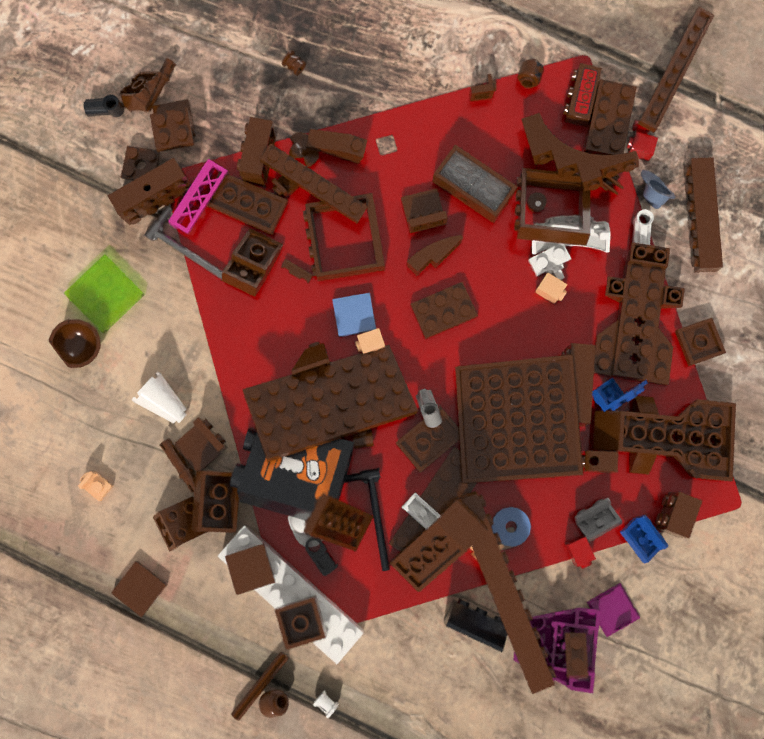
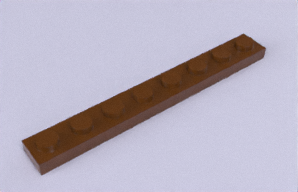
[638,6,715,133]

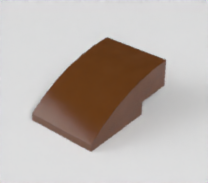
[222,229,283,296]

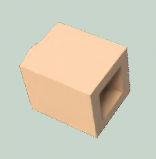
[535,273,567,304]
[355,328,385,354]

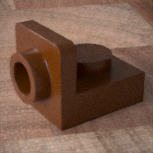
[469,74,496,101]
[272,176,299,199]

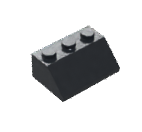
[444,598,508,652]

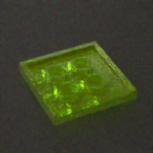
[64,254,145,333]

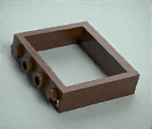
[514,168,591,246]
[303,193,385,281]

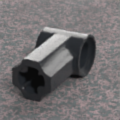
[84,94,125,117]

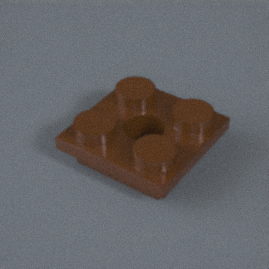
[120,146,160,180]

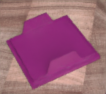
[587,583,640,637]

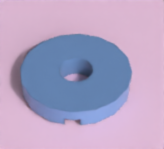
[491,507,531,547]

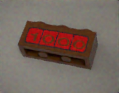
[563,63,602,127]

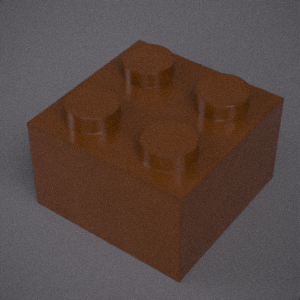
[655,492,702,539]
[274,595,327,650]

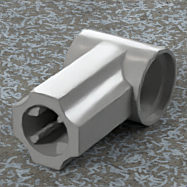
[416,389,442,428]

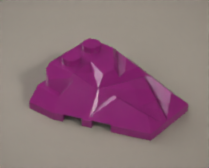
[513,607,601,694]

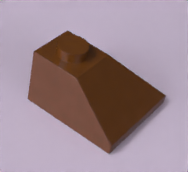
[291,342,331,376]

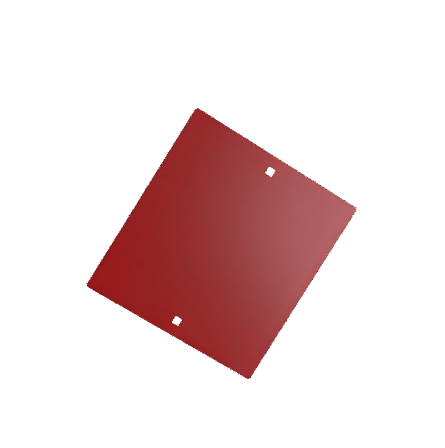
[170,55,742,623]

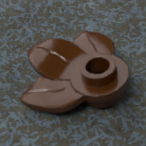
[289,132,319,167]

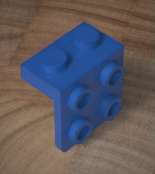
[592,377,648,412]

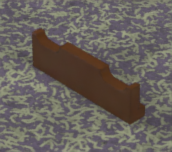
[281,259,313,283]

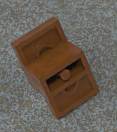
[150,99,196,152]

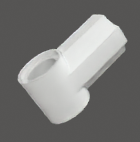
[632,209,654,245]

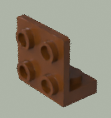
[401,189,447,233]
[153,496,207,552]

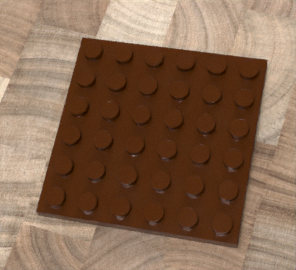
[455,355,584,483]

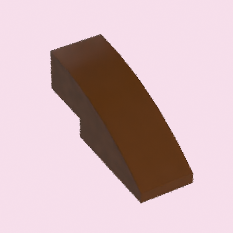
[407,235,463,276]

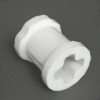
[312,690,339,718]

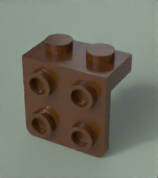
[175,417,228,471]

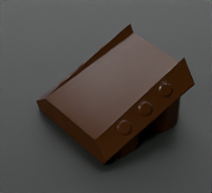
[119,71,162,113]

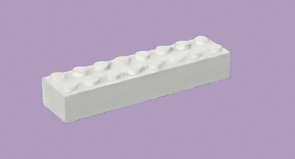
[218,525,364,664]

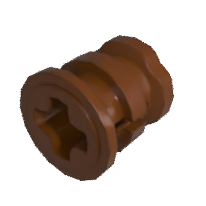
[282,50,306,76]

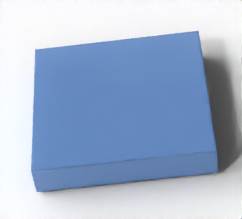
[332,293,376,337]

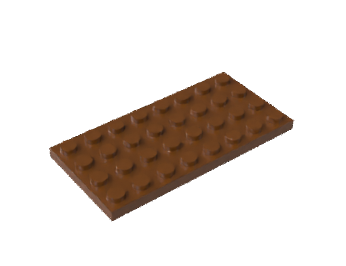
[242,345,418,462]

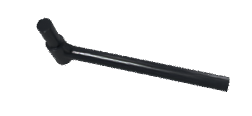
[344,468,390,571]

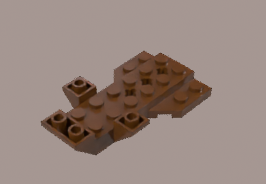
[594,242,685,386]
[592,396,736,481]

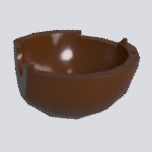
[49,319,101,368]

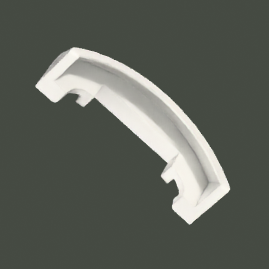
[532,215,611,254]

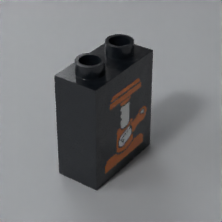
[230,427,354,521]

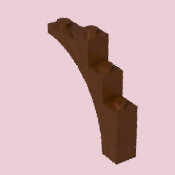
[522,113,639,191]

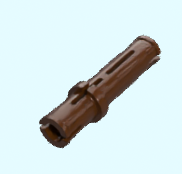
[147,58,176,112]
[159,438,196,493]

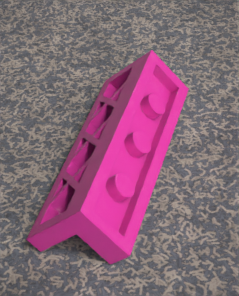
[168,159,228,234]

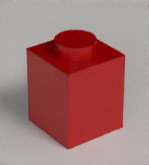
[565,536,596,569]

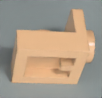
[78,471,113,501]

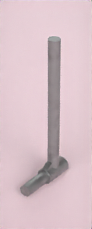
[144,206,222,280]

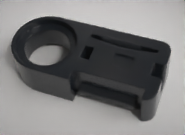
[305,537,338,576]

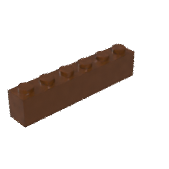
[684,157,723,273]

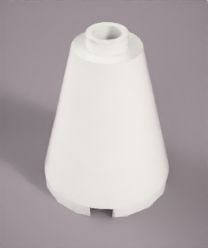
[132,372,187,424]

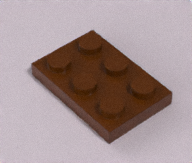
[410,282,478,339]
[396,406,460,473]

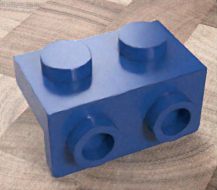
[620,515,669,563]

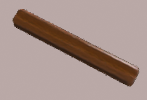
[231,652,288,721]

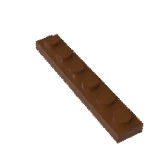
[260,143,368,223]

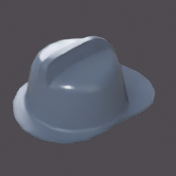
[641,170,676,209]

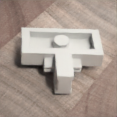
[528,243,571,280]

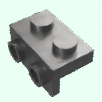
[575,498,622,542]

